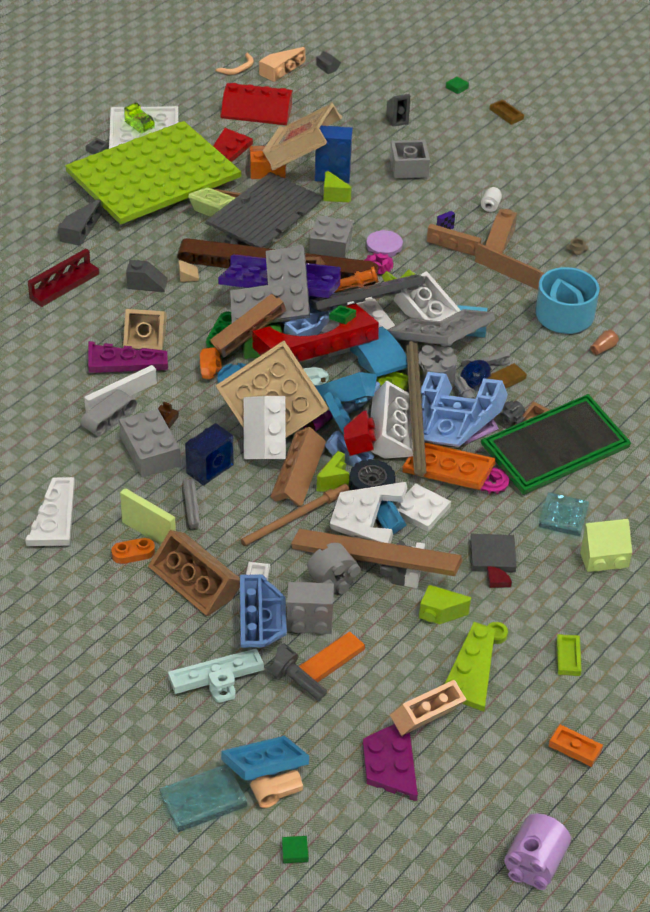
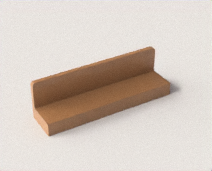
[475,243,545,290]
[210,294,286,357]
[270,427,326,507]

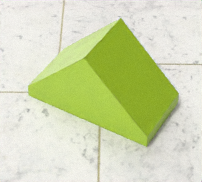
[323,171,352,203]

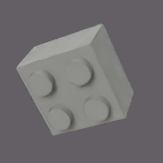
[390,140,430,179]
[309,216,353,258]
[287,582,334,634]

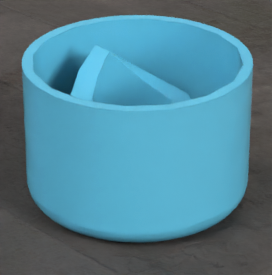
[535,267,600,334]

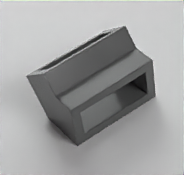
[316,51,341,74]

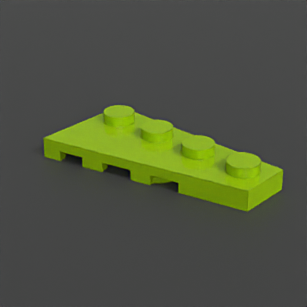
[445,622,495,712]

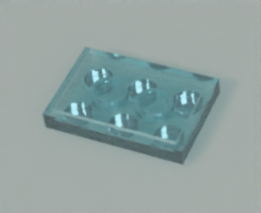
[159,764,247,832]

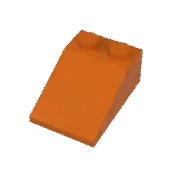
[250,146,286,179]

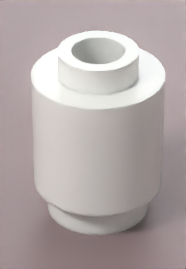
[481,187,502,212]

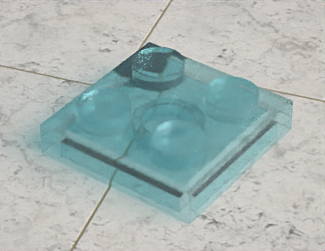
[538,492,589,537]

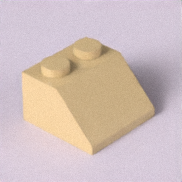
[123,309,167,350]

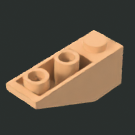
[259,47,306,82]

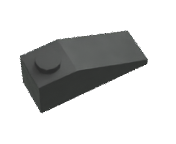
[58,200,102,246]

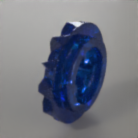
[461,360,492,389]

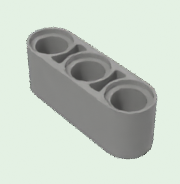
[81,390,137,436]

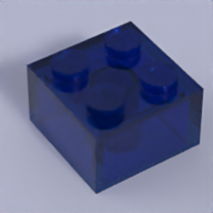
[185,423,234,486]

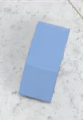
[325,430,374,467]

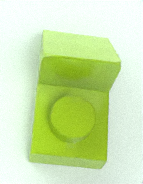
[316,451,349,492]

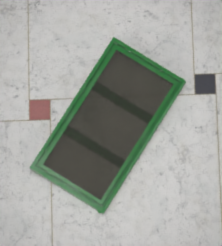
[481,394,631,495]

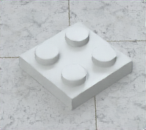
[395,483,451,532]

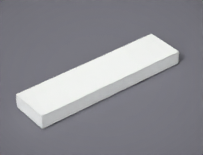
[84,365,157,412]

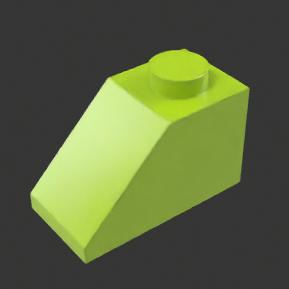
[419,585,471,624]

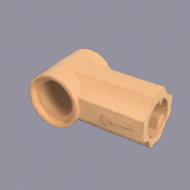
[250,770,303,808]

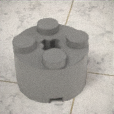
[419,345,457,385]
[307,543,361,594]

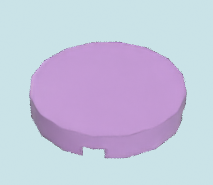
[366,230,403,257]

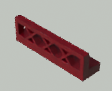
[27,248,99,307]

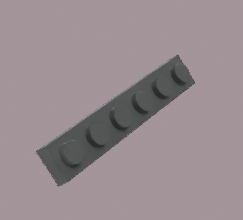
[310,274,425,312]

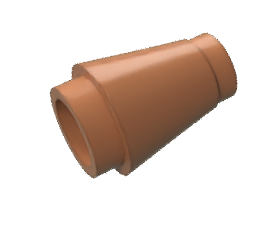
[590,329,619,355]

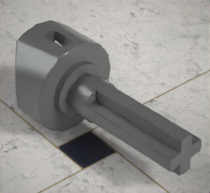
[265,643,327,701]

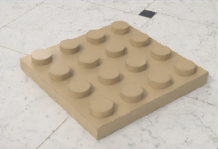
[216,341,329,438]

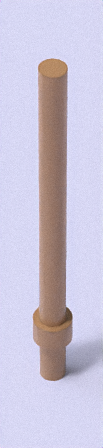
[241,484,349,546]

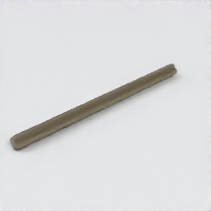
[406,341,427,477]

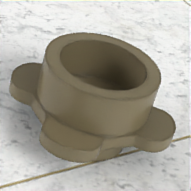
[566,238,588,255]

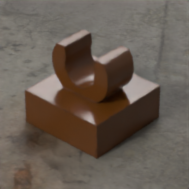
[158,402,179,429]

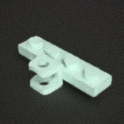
[168,648,264,703]

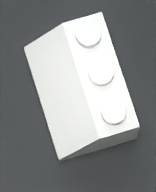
[244,396,286,459]

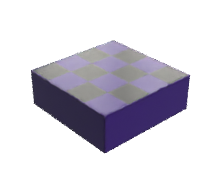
[436,211,455,229]

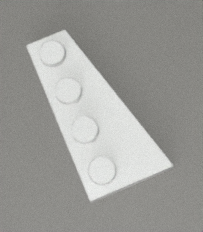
[25,477,75,546]

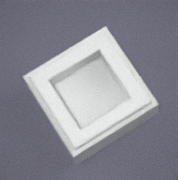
[246,562,270,581]

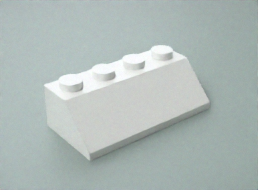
[371,381,413,459]

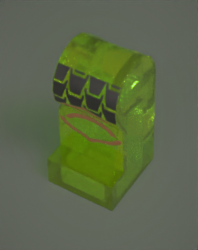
[124,102,155,133]

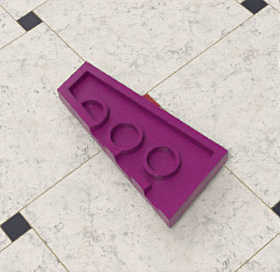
[88,341,168,373]

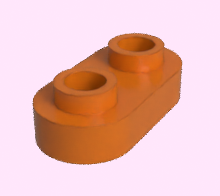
[111,538,155,564]

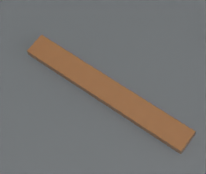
[291,529,462,576]

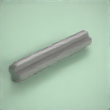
[183,478,200,530]

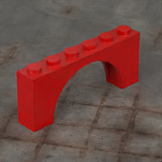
[252,303,379,362]

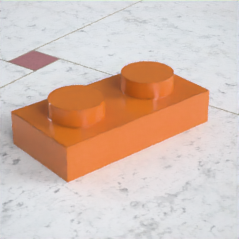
[549,724,603,767]

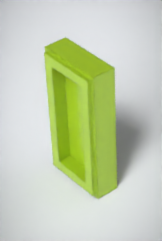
[556,634,582,676]

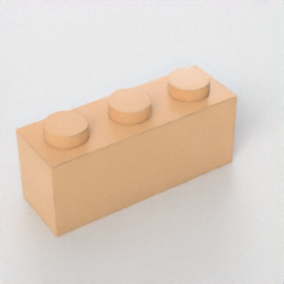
[390,680,466,736]

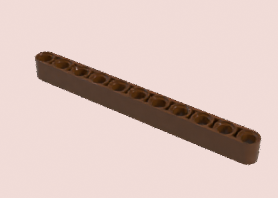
[177,238,379,286]

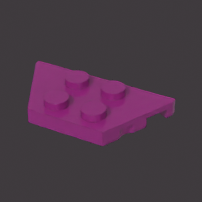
[362,724,418,801]

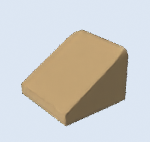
[179,260,199,282]

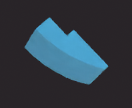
[350,326,408,377]

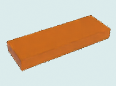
[299,631,365,682]

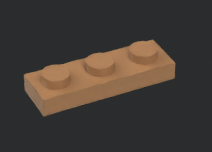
[427,224,481,256]

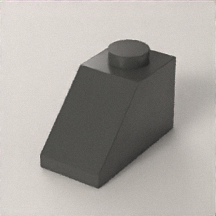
[386,94,411,127]
[126,260,168,292]

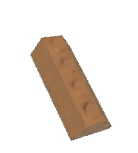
[148,530,240,616]

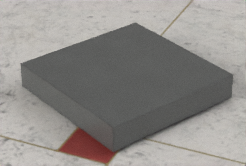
[470,534,517,572]

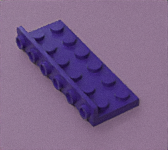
[218,254,341,298]

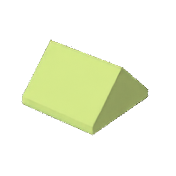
[189,188,235,217]

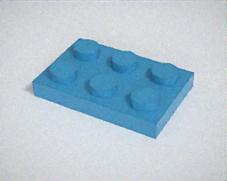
[221,736,309,781]

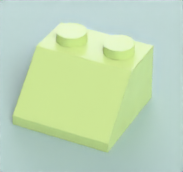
[580,519,632,572]

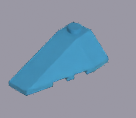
[316,372,377,405]

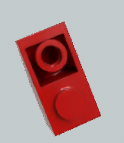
[344,410,376,456]

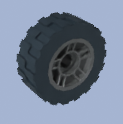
[349,459,396,490]

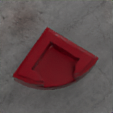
[487,566,512,588]

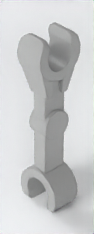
[462,351,510,373]

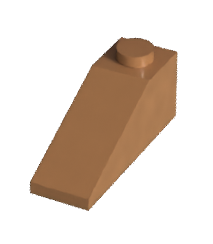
[485,209,517,254]

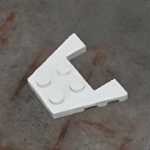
[330,482,407,544]

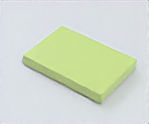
[120,488,176,545]

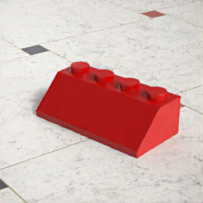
[221,83,293,125]

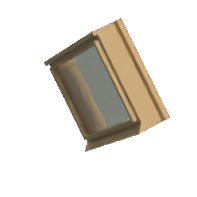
[263,102,342,171]

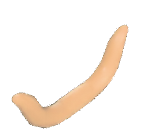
[215,52,254,75]

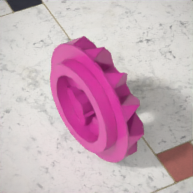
[364,253,394,274]
[481,468,509,494]

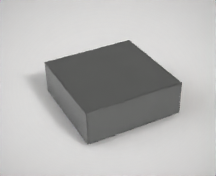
[85,138,109,154]

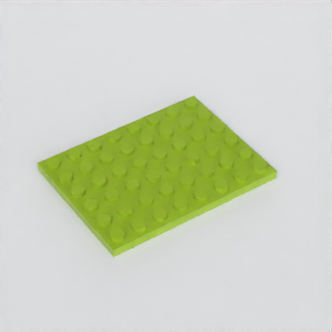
[65,121,241,225]

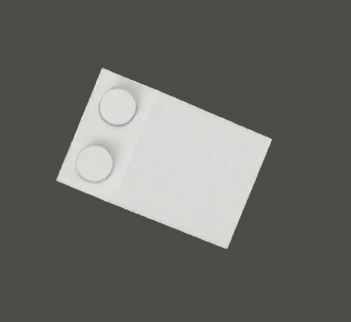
[394,271,461,321]

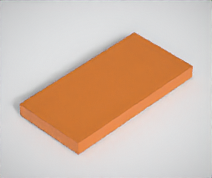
[402,443,495,490]

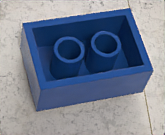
[315,125,353,183]

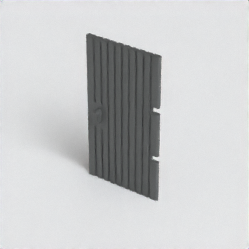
[205,172,324,248]

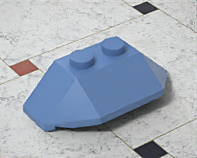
[240,574,287,648]

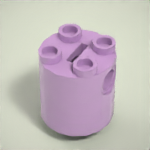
[504,813,571,890]

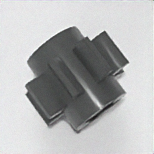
[500,400,525,425]

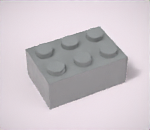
[119,409,181,477]

